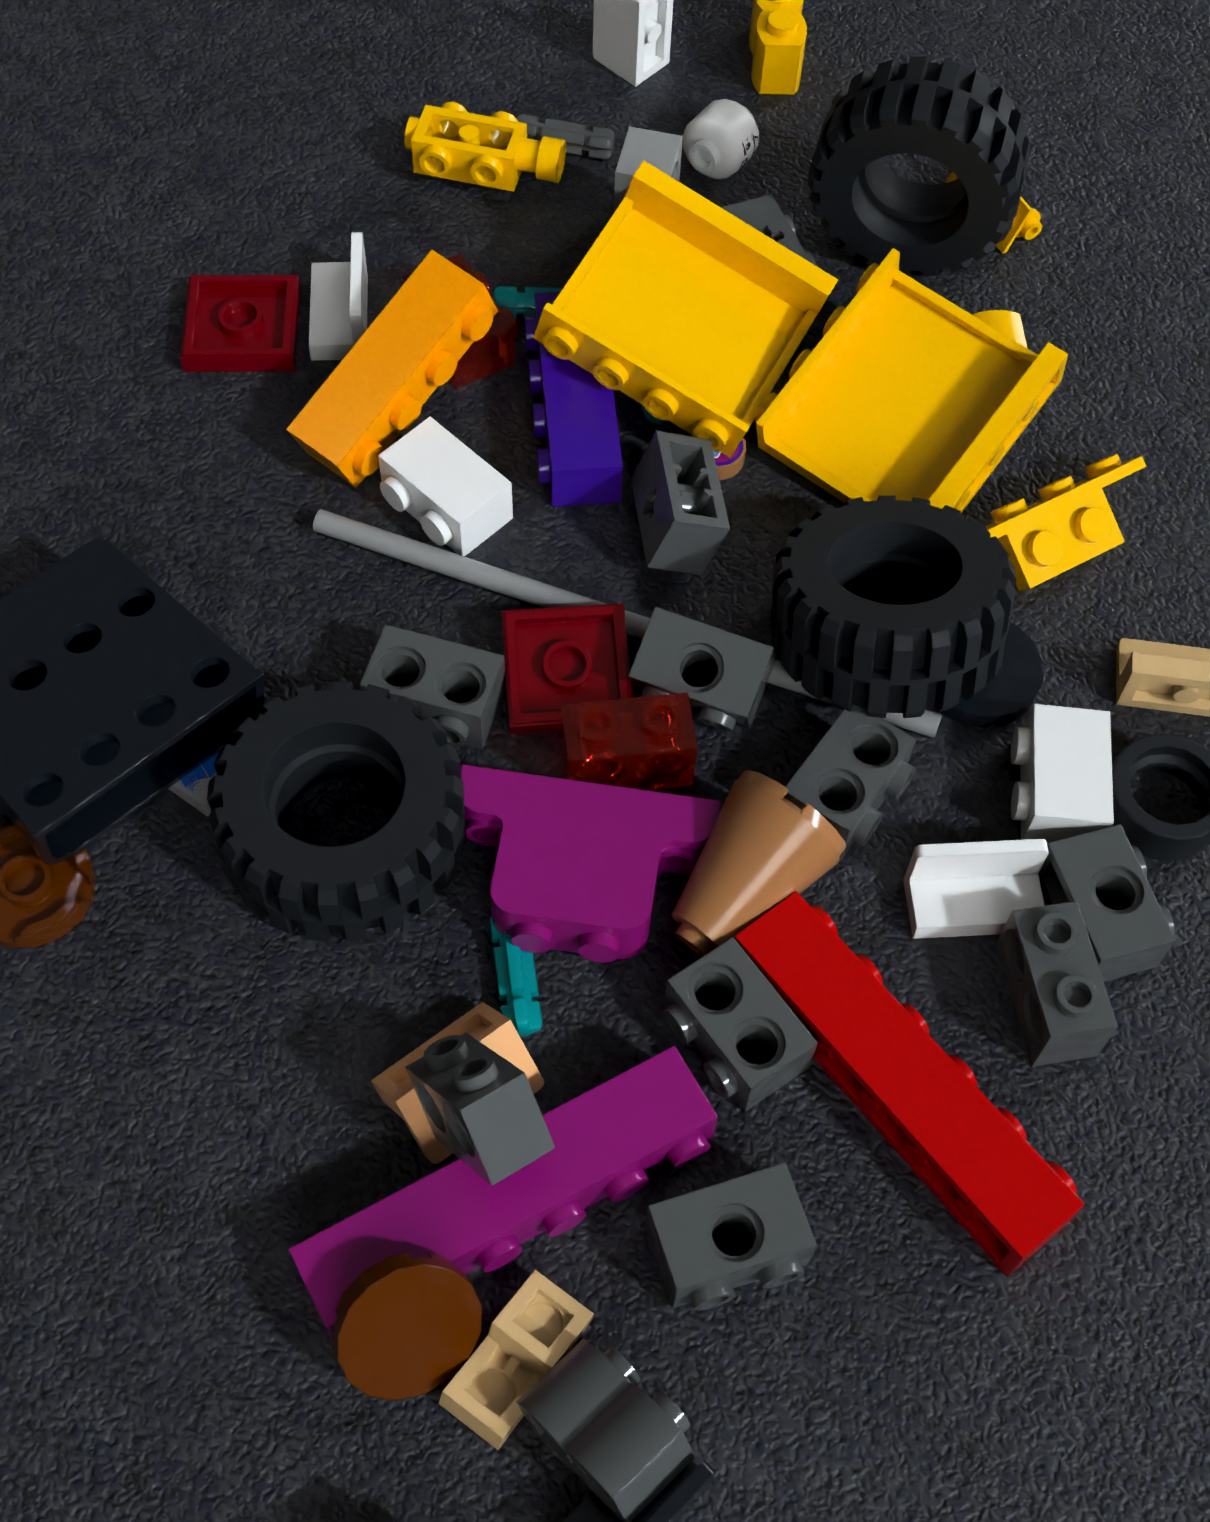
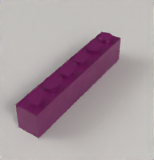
[288,1046,718,1339]

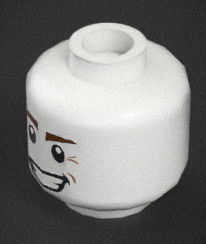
[683,99,759,179]

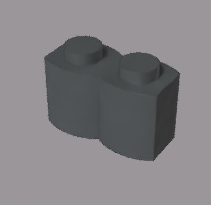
[516,1339,695,1522]

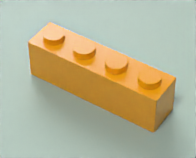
[286,249,498,488]

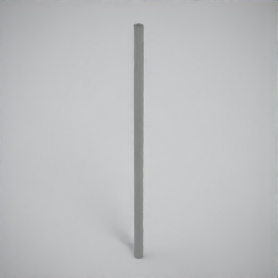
[313,509,942,738]

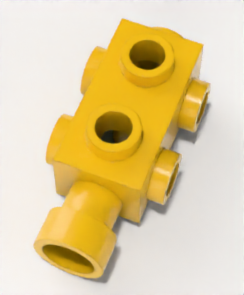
[404,102,566,192]

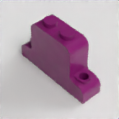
[461,765,721,963]

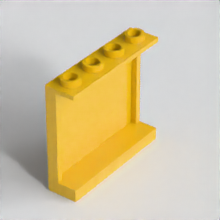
[533,160,838,458]
[755,248,1068,513]

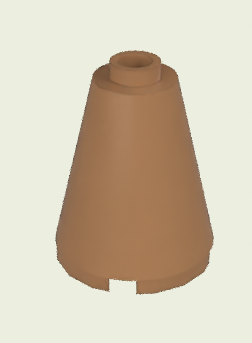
[672,769,847,957]

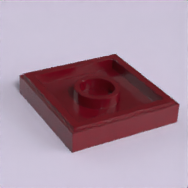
[180,275,301,372]
[501,603,634,734]

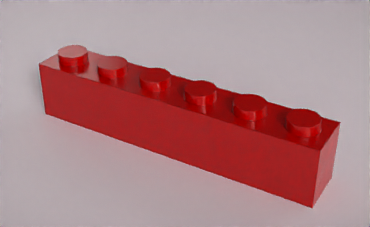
[734,891,1085,1277]

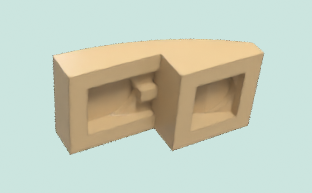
[439,1270,594,1450]

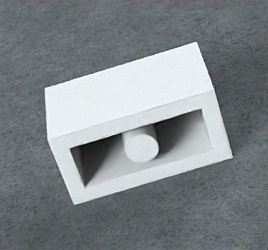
[378,416,513,556]
[1011,704,1114,844]

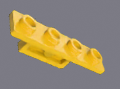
[985,453,1146,591]

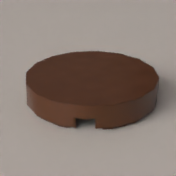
[0,824,97,948]
[331,1253,482,1401]

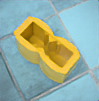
[749,0,807,95]

